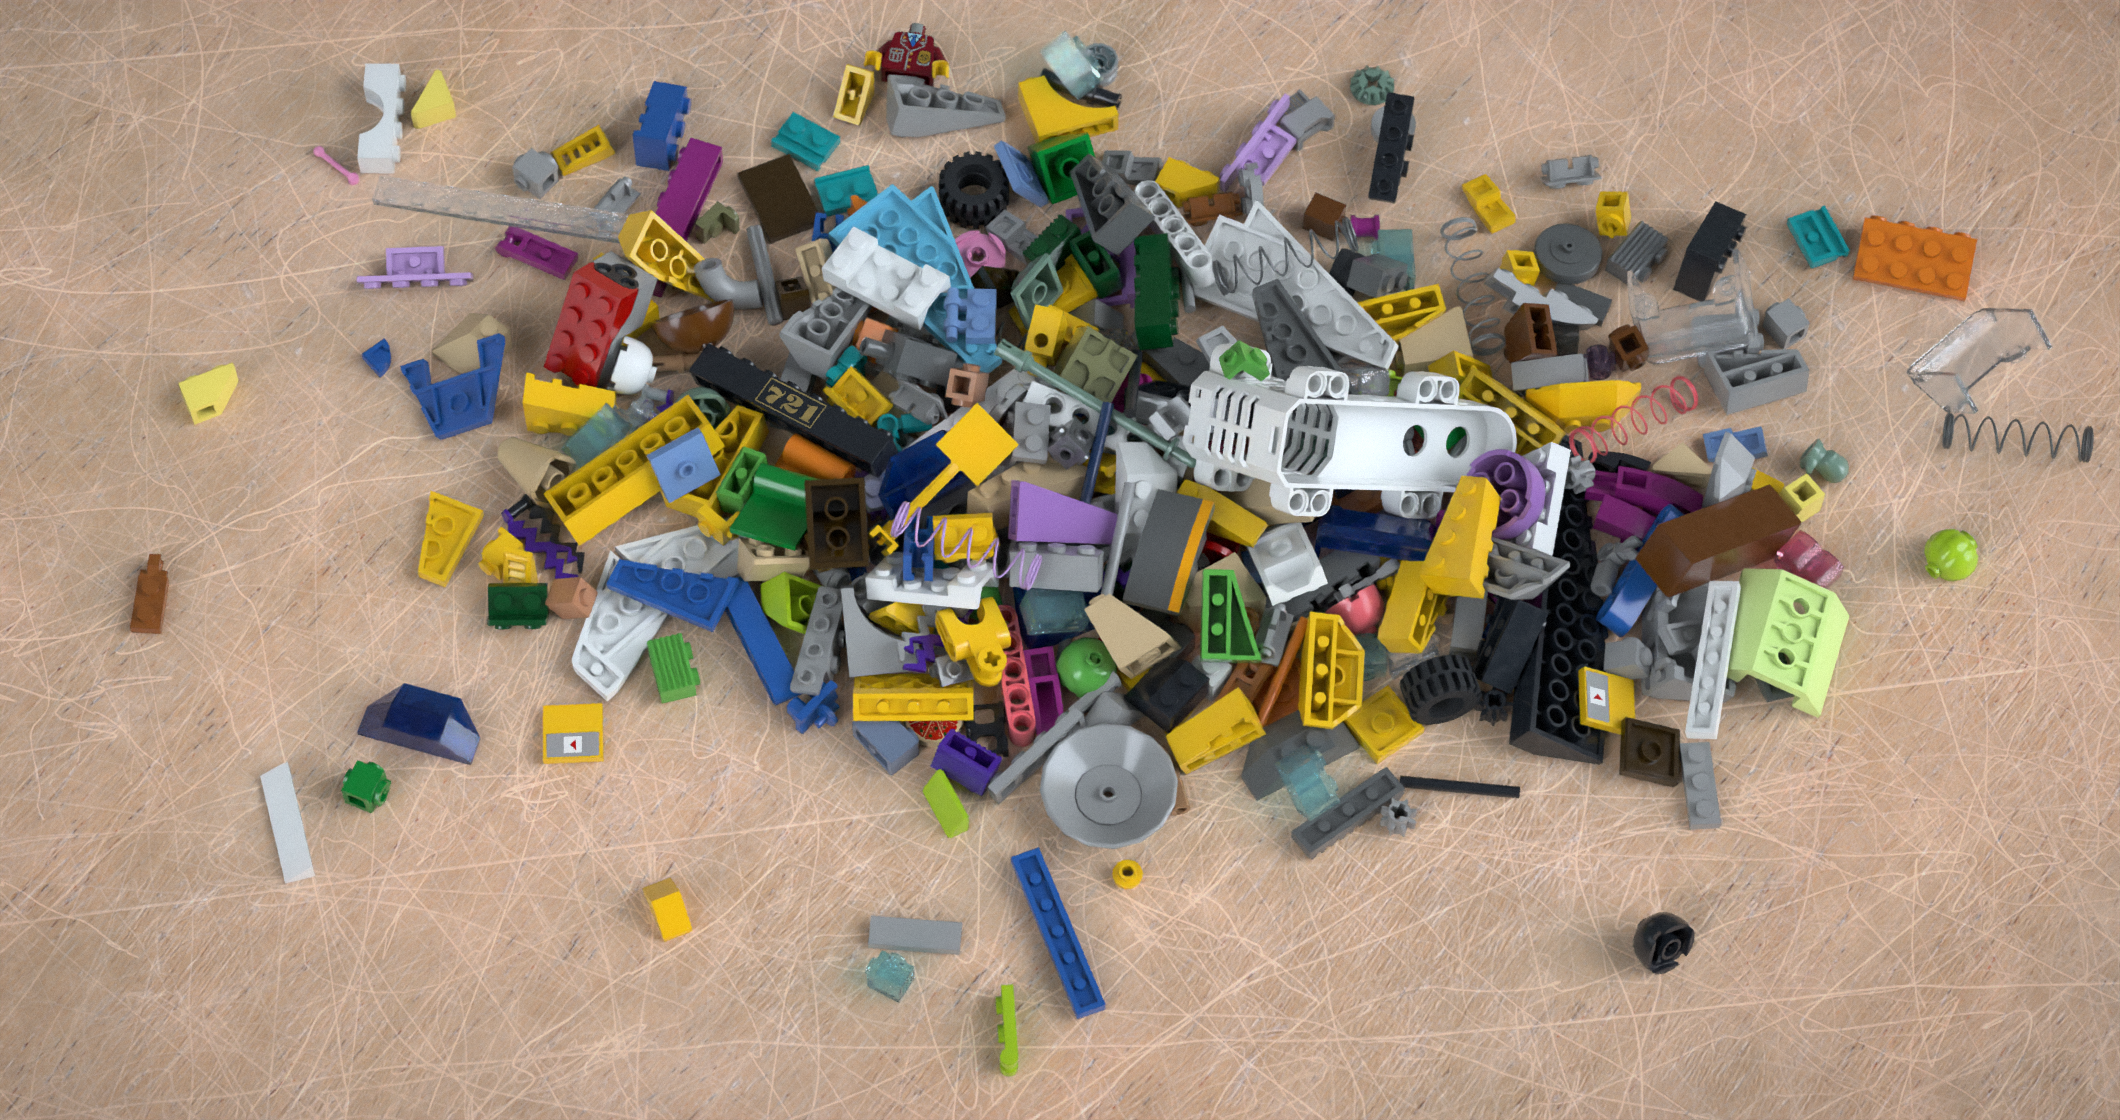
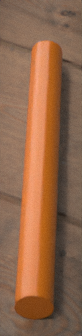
[1257,617,1308,727]

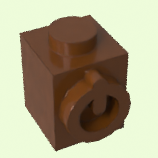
[1608,324,1649,372]

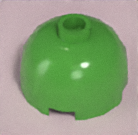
[1057,637,1117,698]

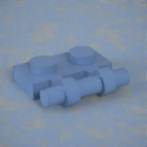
[943,287,997,344]

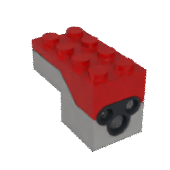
[543,251,658,388]

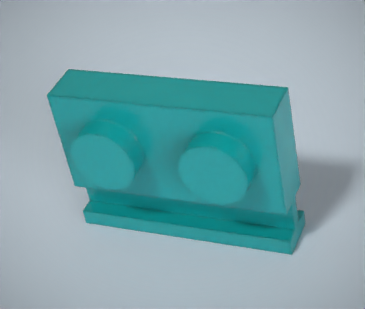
[771,112,840,171]
[814,165,878,217]
[1787,205,1850,269]

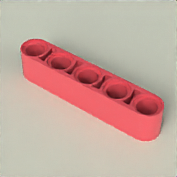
[998,605,1036,747]

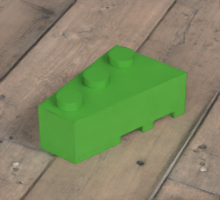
[1200,569,1262,663]

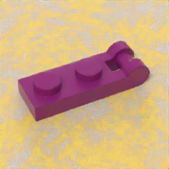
[495,225,579,280]

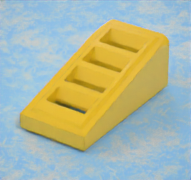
[550,124,616,176]
[503,546,538,583]

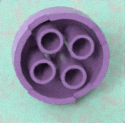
[1466,449,1546,540]

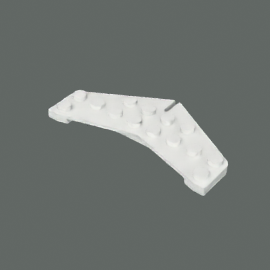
[572,516,746,702]

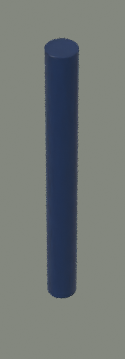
[1079,402,1114,505]

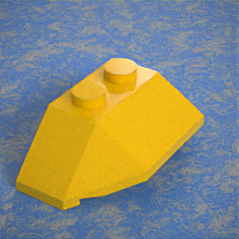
[1458,368,1566,456]
[1524,380,1641,433]
[1298,612,1365,729]

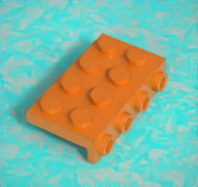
[1852,216,1977,301]

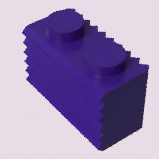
[931,729,1002,796]

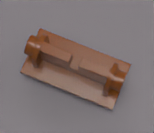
[1182,191,1243,226]

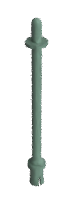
[994,339,1196,468]

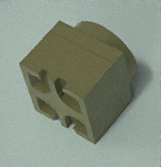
[1053,326,1137,403]

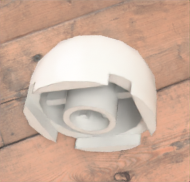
[607,336,657,395]

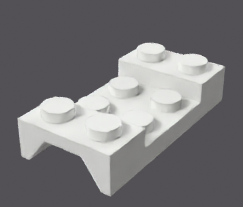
[822,227,951,330]
[1504,442,1571,556]
[1245,523,1328,606]
[865,552,999,609]

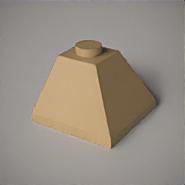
[431,313,513,375]

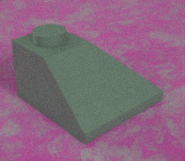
[1011,253,1064,331]

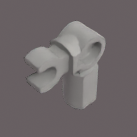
[1591,536,1643,597]

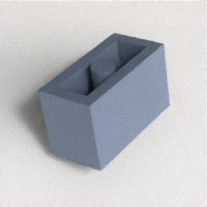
[852,721,919,776]

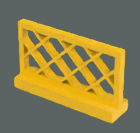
[853,674,974,721]

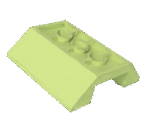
[1727,568,1849,718]

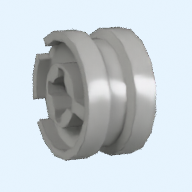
[1079,43,1118,88]

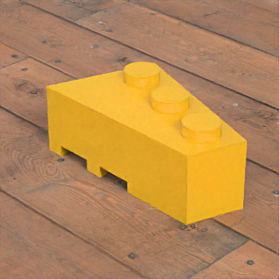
[1378,561,1455,654]

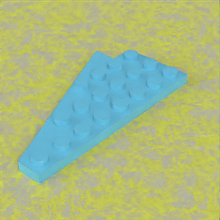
[828,184,1002,373]

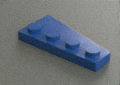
[606,559,739,633]

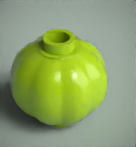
[1924,529,1978,581]

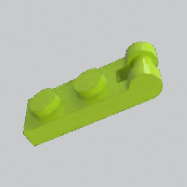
[995,984,1018,1077]

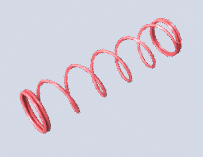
[1569,376,1698,463]

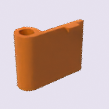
[779,434,856,535]

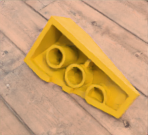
[618,210,714,302]

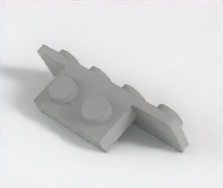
[790,586,846,696]

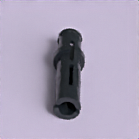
[1040,68,1122,110]

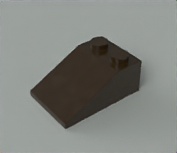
[804,477,869,570]

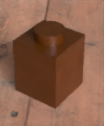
[1302,192,1346,241]

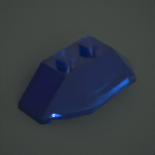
[878,430,972,521]
[357,683,481,765]

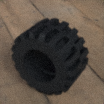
[939,151,1009,229]
[1400,655,1482,725]

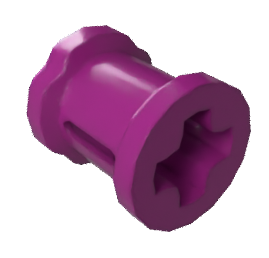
[1350,215,1380,240]

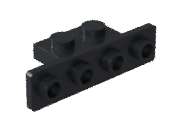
[1368,92,1415,203]

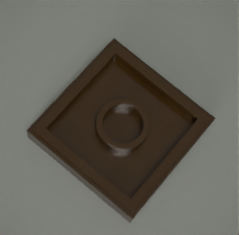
[1619,717,1680,787]

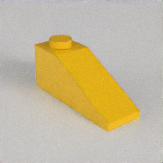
[1177,479,1268,548]

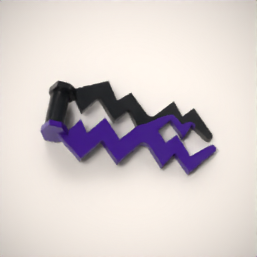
[501,494,585,579]

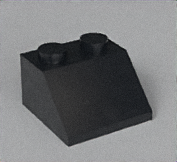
[1124,657,1210,734]

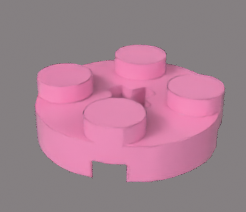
[955,230,1006,278]

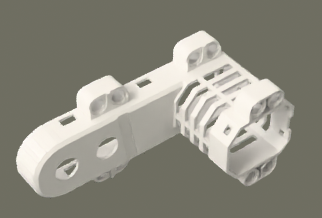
[1182,344,1517,519]

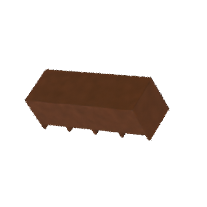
[1635,484,1801,597]

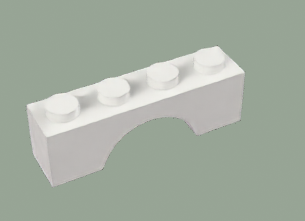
[357,63,406,173]

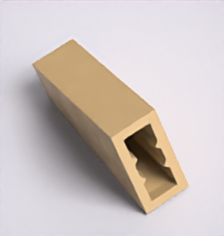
[1220,478,1315,525]

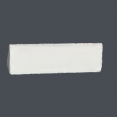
[260,762,315,884]

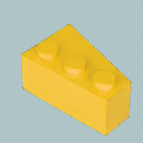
[1357,284,1446,366]
[522,372,617,437]
[1165,687,1266,775]

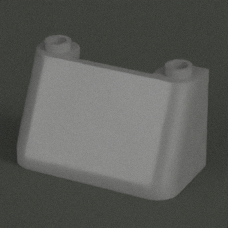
[1641,583,1736,703]

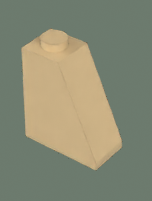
[1394,306,1473,377]

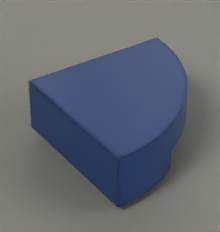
[362,338,391,378]

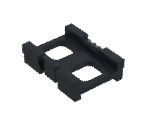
[963,701,1009,757]

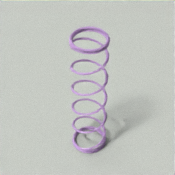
[890,501,1042,591]

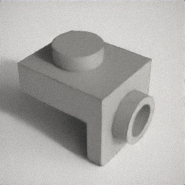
[1148,395,1191,441]

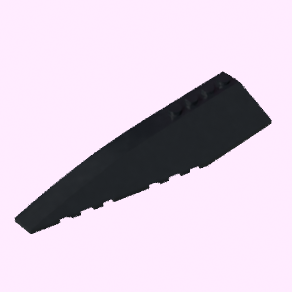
[1509,435,1608,765]

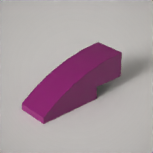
[1593,494,1656,550]
[1023,646,1064,736]

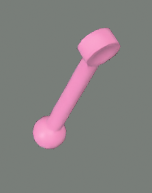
[313,146,359,185]

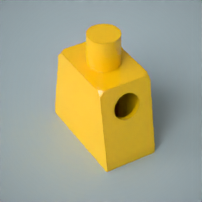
[1024,304,1068,377]

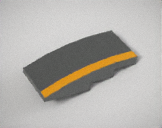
[1123,489,1215,616]

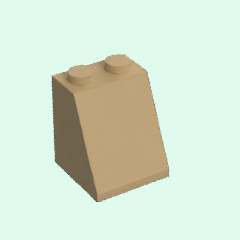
[1172,553,1266,633]
[1084,594,1181,679]

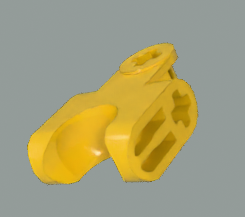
[935,597,1011,687]

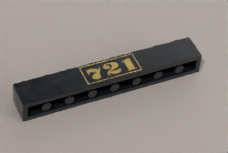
[689,344,898,478]

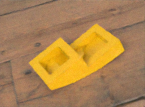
[1462,174,1516,234]

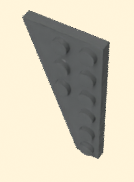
[1252,279,1359,443]

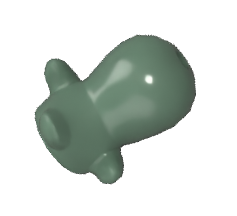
[1800,439,1849,483]

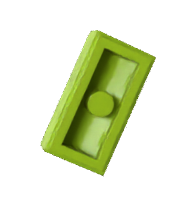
[923,769,969,838]

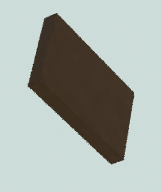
[738,154,819,244]

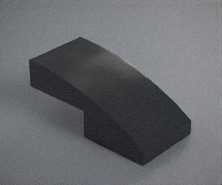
[1588,451,1651,473]

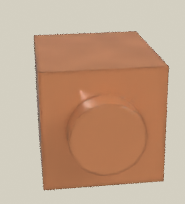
[545,577,598,619]

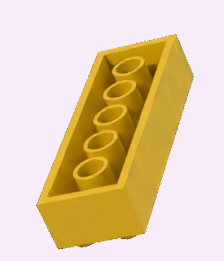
[543,395,725,546]

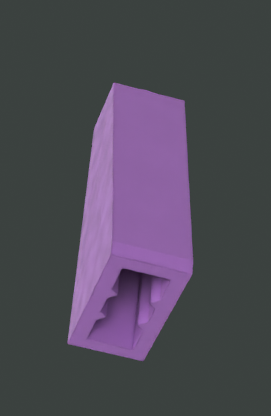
[1008,480,1118,544]

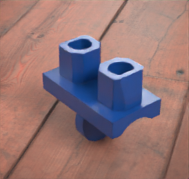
[786,680,840,734]

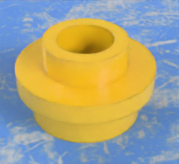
[1112,860,1143,889]

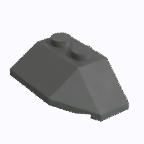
[1241,710,1360,801]

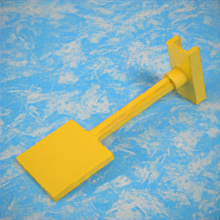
[867,403,1019,556]

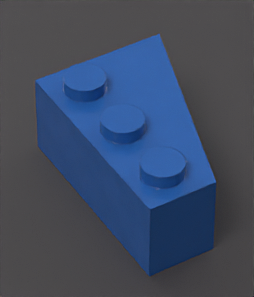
[632,81,691,171]

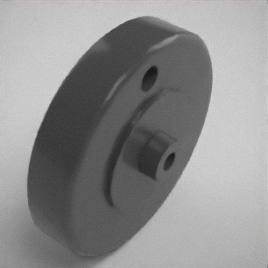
[1533,224,1602,285]

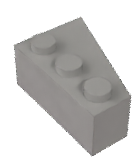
[1009,541,1103,592]

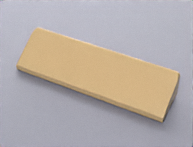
[795,239,853,347]

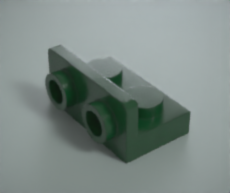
[487,583,549,630]

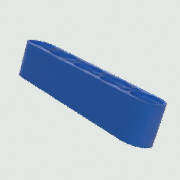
[1596,504,1685,638]
[725,576,802,706]

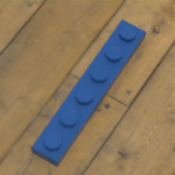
[1011,847,1106,1020]

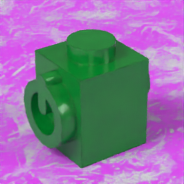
[341,760,392,813]

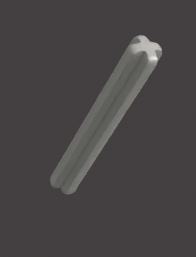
[747,225,783,325]

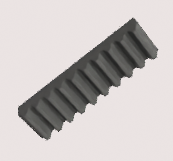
[1291,766,1405,860]

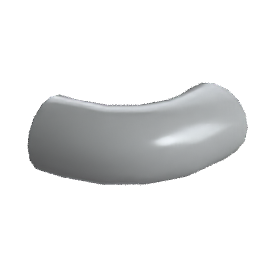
[694,258,763,310]

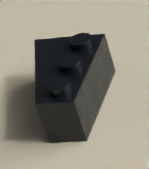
[1673,201,1747,303]

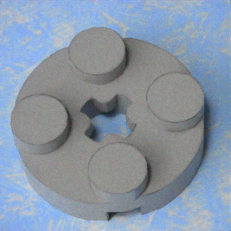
[1238,162,1264,215]

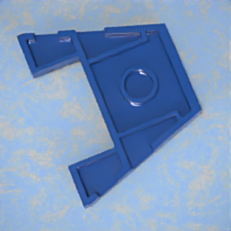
[400,333,506,440]

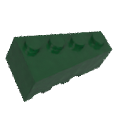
[1134,233,1181,350]

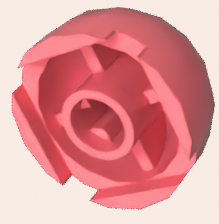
[1325,584,1385,639]

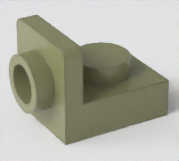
[695,201,740,244]

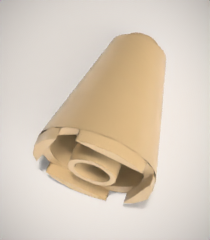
[498,437,576,508]

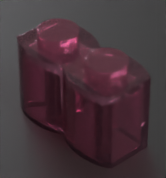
[1774,530,1844,589]

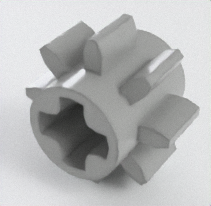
[1564,455,1595,494]
[1380,798,1417,837]

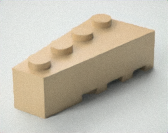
[967,452,1087,530]

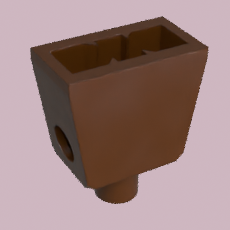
[1503,303,1557,364]

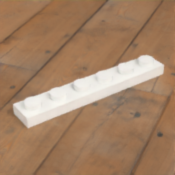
[1685,581,1741,739]

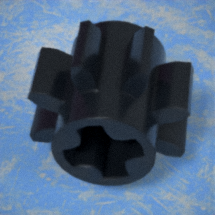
[1474,687,1513,726]

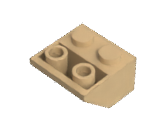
[737,537,809,581]

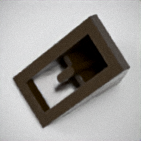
[775,276,810,321]

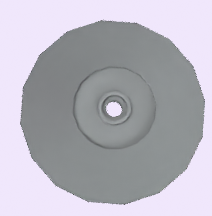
[1040,723,1178,849]

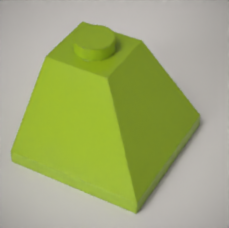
[760,572,821,634]

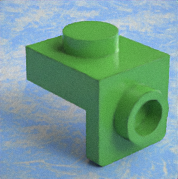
[1219,340,1270,382]

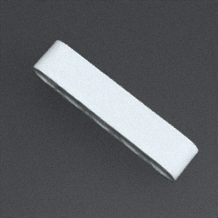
[1134,180,1215,287]

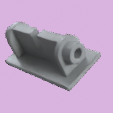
[1540,155,1602,189]
[584,176,640,234]
[889,378,948,425]
[1255,603,1294,667]
[929,655,974,687]

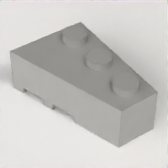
[1704,349,1809,415]

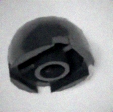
[1633,912,1695,975]

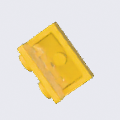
[823,366,894,428]

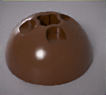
[650,299,734,354]

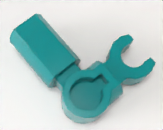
[825,346,868,387]
[877,413,932,454]

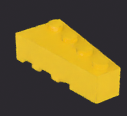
[660,405,769,518]
[1419,476,1501,599]

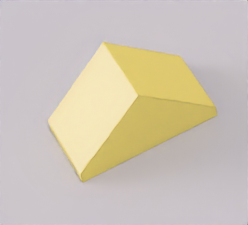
[411,69,456,129]

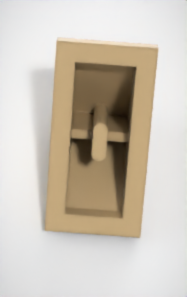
[1651,442,1711,488]

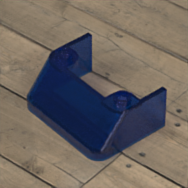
[1314,505,1437,561]

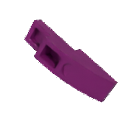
[1585,466,1703,516]

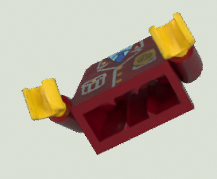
[863,23,949,87]

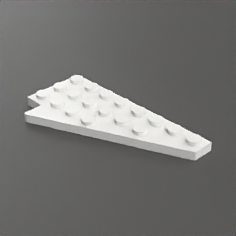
[1193,200,1399,372]

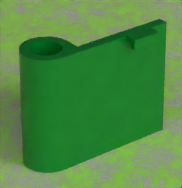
[730,463,821,551]

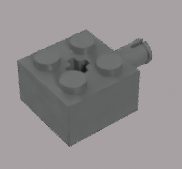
[860,329,958,389]

